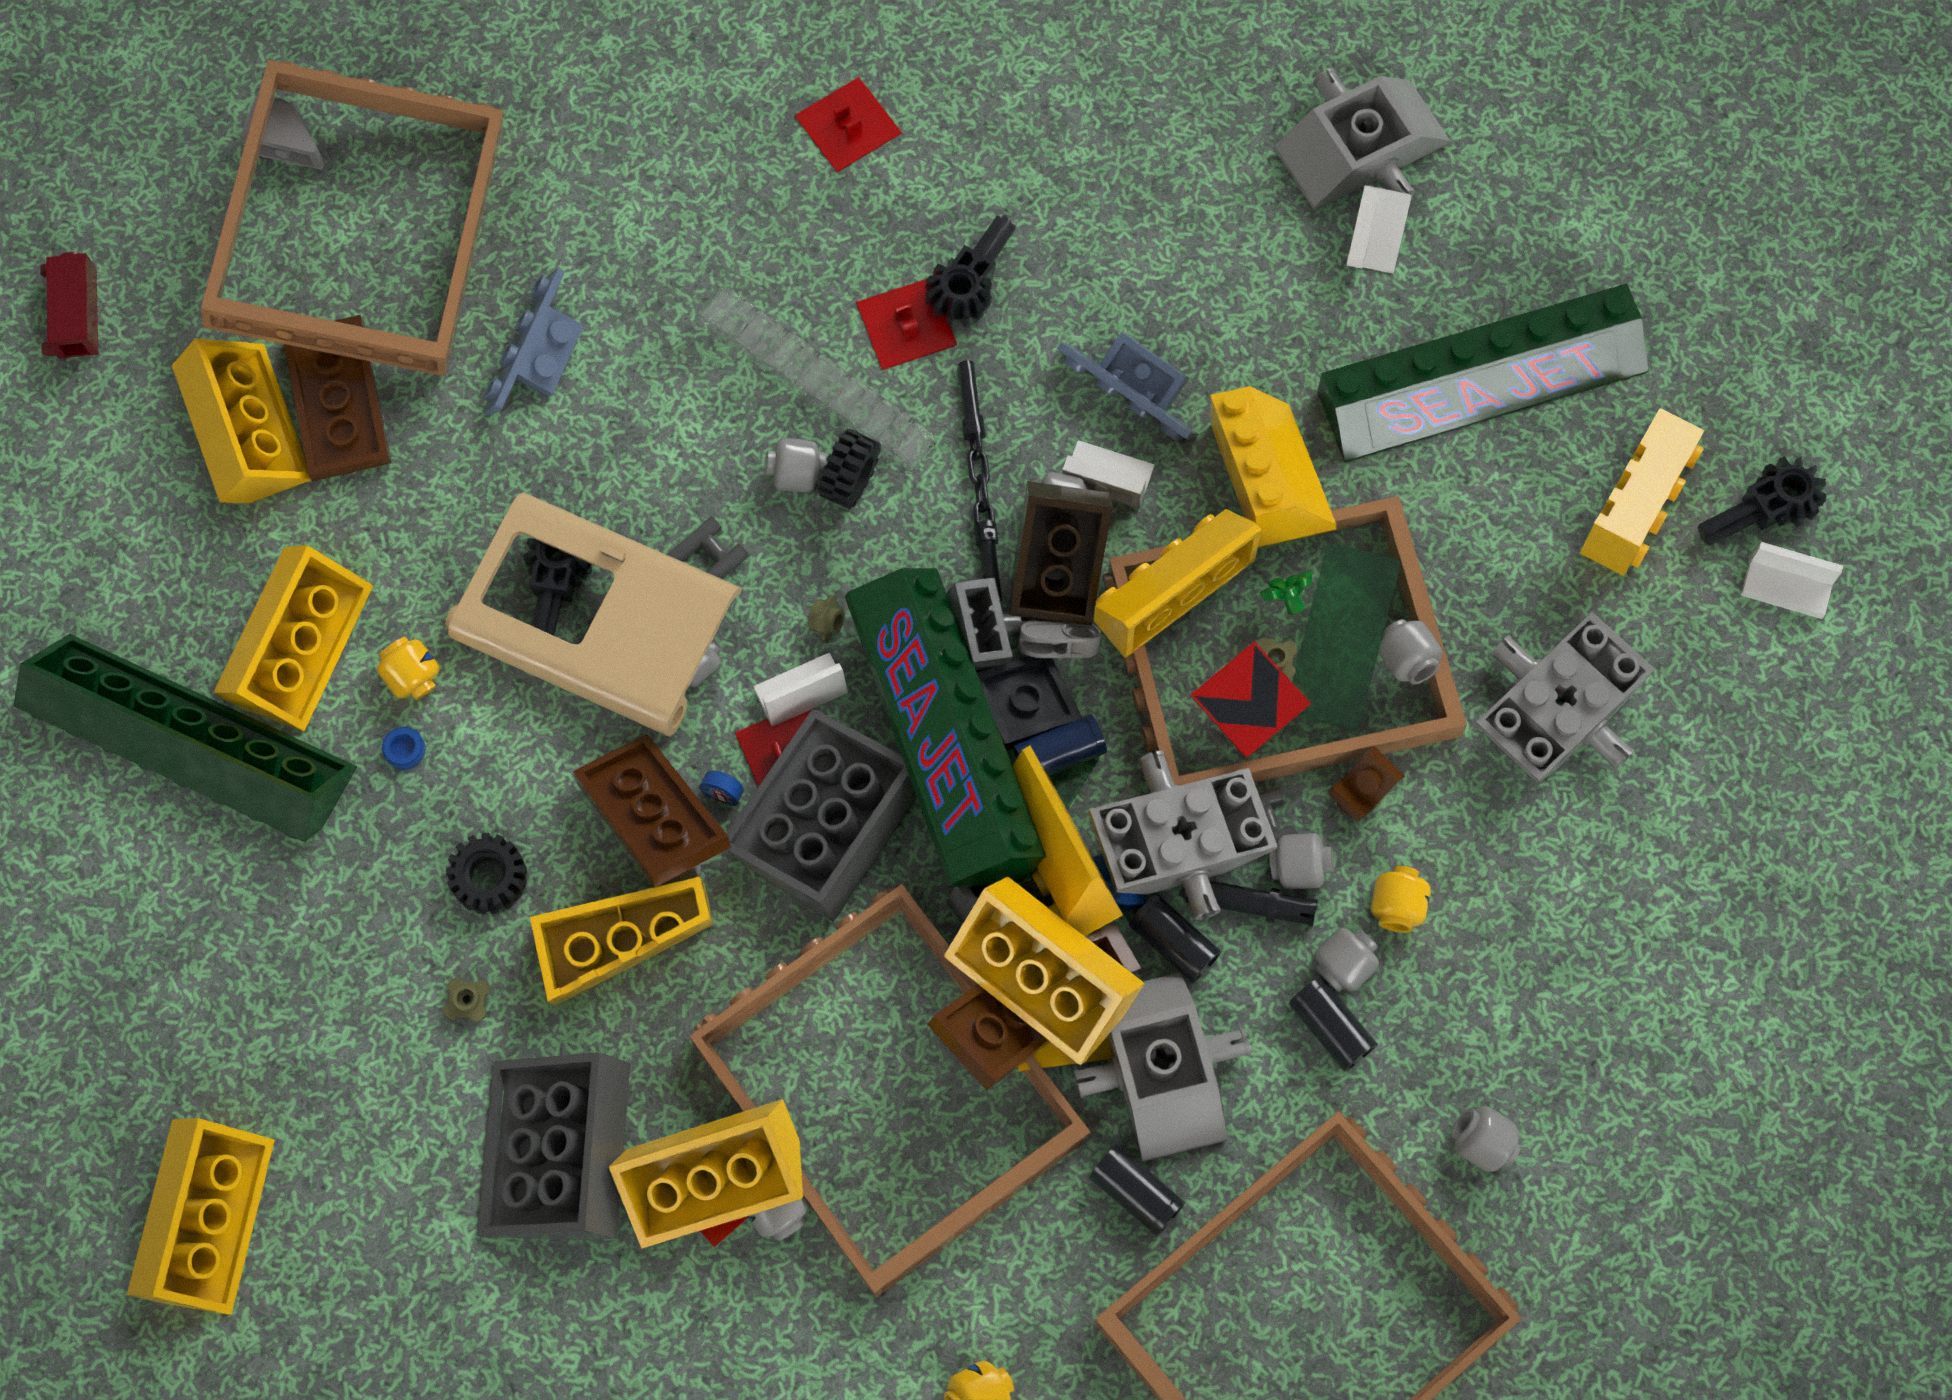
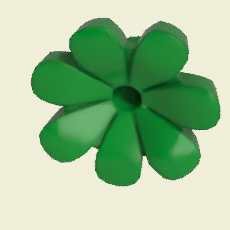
[1260,570,1312,615]

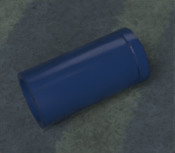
[1013,714,1107,777]

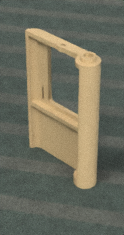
[446,492,743,737]

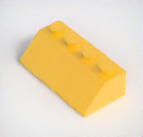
[172,338,311,503]
[1210,386,1336,547]
[1094,509,1262,658]
[213,545,374,732]
[1012,746,1123,936]
[943,877,1145,1065]
[609,1099,803,1249]
[127,1118,275,1315]

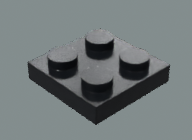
[977,656,1082,751]

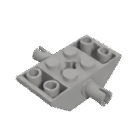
[1274,68,1450,210]
[1475,612,1655,783]
[1088,751,1278,920]
[1074,972,1251,1162]

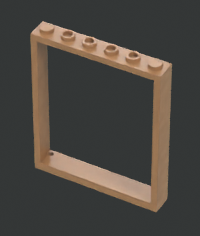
[201,60,503,377]
[1103,496,1467,786]
[689,884,1090,1298]
[1094,1111,1522,1400]

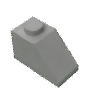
[240,96,325,170]

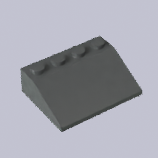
[725,708,917,922]
[477,1052,630,1240]

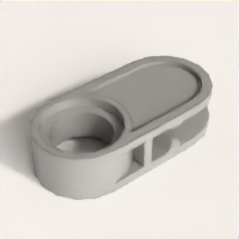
[1019,621,1101,658]

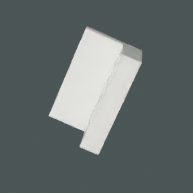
[1347,185,1412,274]
[1062,440,1155,508]
[1741,542,1843,619]
[753,653,848,727]

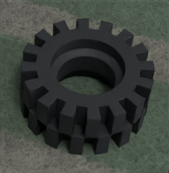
[818,429,881,509]
[446,833,527,915]

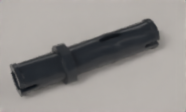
[1186,880,1318,927]

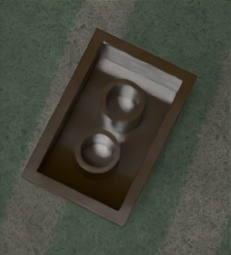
[1009,481,1112,625]

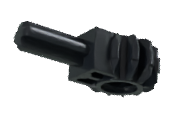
[925,214,1016,327]
[1698,456,1827,545]
[524,538,592,636]

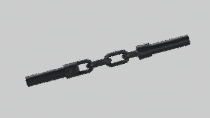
[958,360,1002,602]

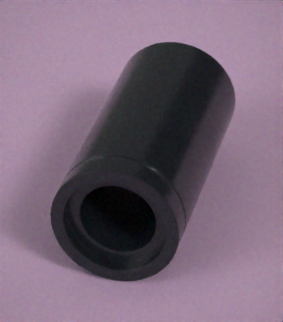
[1129,894,1222,983]
[1288,976,1378,1072]
[1089,1144,1186,1236]

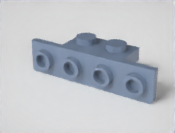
[483,268,584,416]
[1057,332,1199,442]

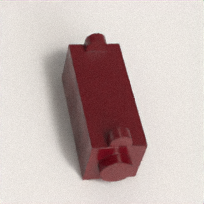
[40,252,99,359]

